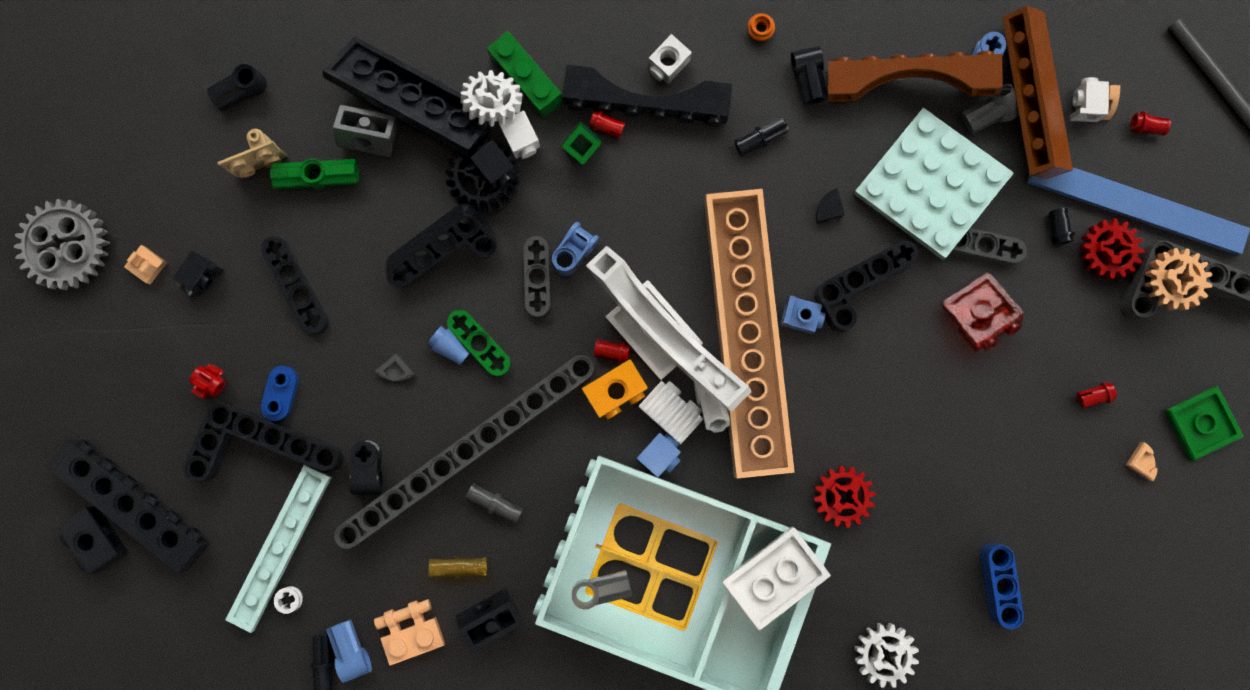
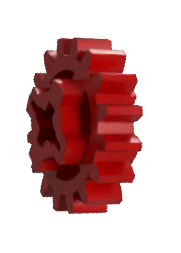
[1079,218,1145,280]
[812,466,876,528]

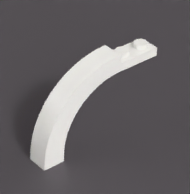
[586,246,752,412]

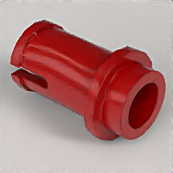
[589,111,625,139]
[1130,111,1171,136]
[594,339,630,364]
[1076,382,1117,409]

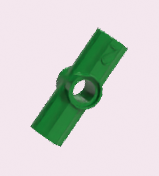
[270,158,360,189]

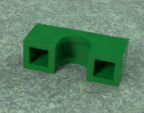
[487,31,563,120]

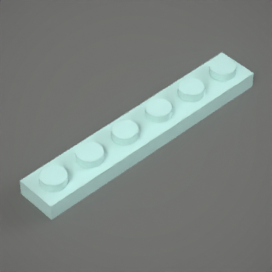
[225,465,332,633]

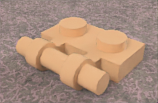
[374,599,445,665]

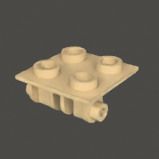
[217,129,288,178]

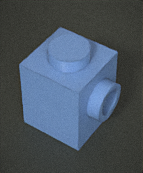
[637,433,681,477]

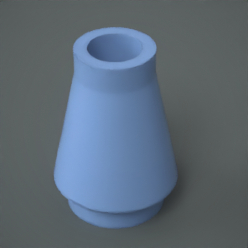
[427,326,470,366]

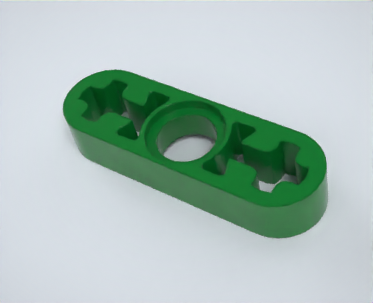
[447,310,511,377]

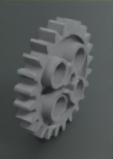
[14,199,110,290]

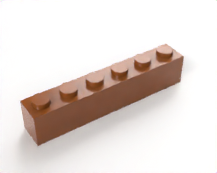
[1002,5,1073,179]

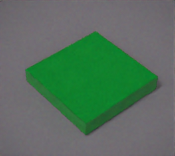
[1164,386,1244,461]

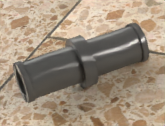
[465,483,523,525]

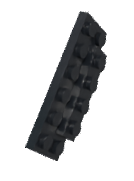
[323,36,496,156]

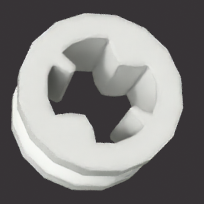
[274,586,303,614]

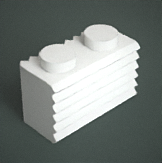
[638,381,703,444]

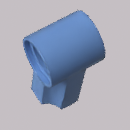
[326,619,372,683]

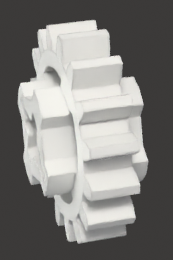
[461,70,522,126]
[854,623,919,688]

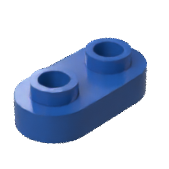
[261,366,299,421]

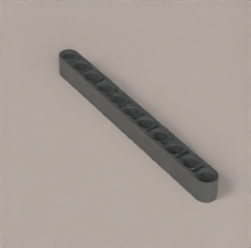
[334,355,594,549]

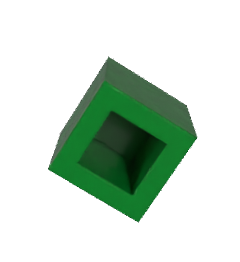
[562,122,601,165]

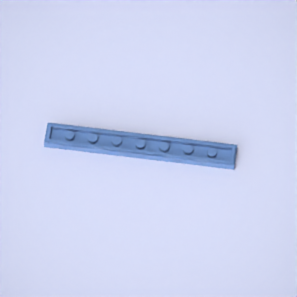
[1027,167,1250,256]

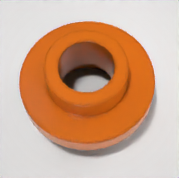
[747,13,775,41]

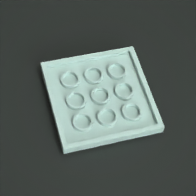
[854,108,1014,261]

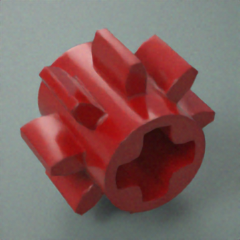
[189,364,226,399]

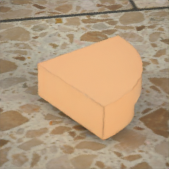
[1101,85,1120,120]
[1126,442,1157,482]

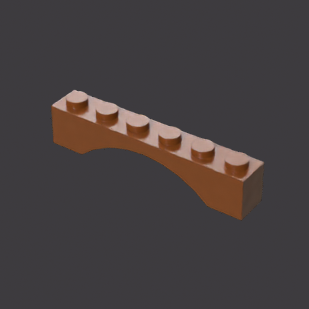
[828,51,1003,102]

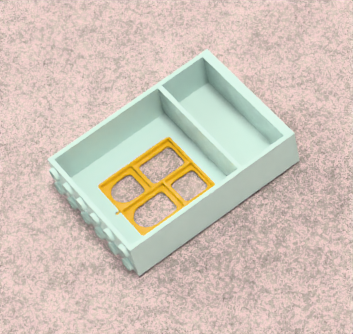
[533,455,831,690]

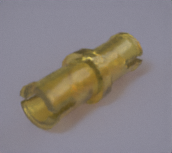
[429,556,487,579]

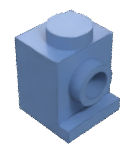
[780,295,826,334]

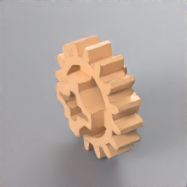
[1145,248,1212,311]

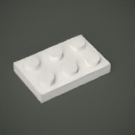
[605,280,703,380]
[722,526,831,631]

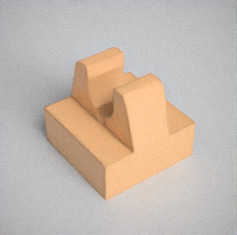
[124,245,167,285]

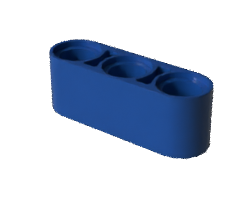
[980,543,1024,629]

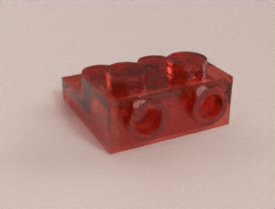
[942,272,1024,352]

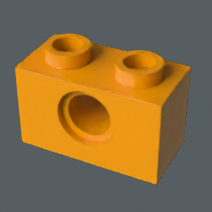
[582,359,648,420]

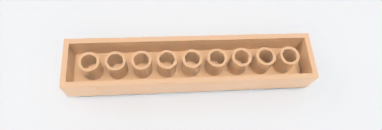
[704,189,794,478]

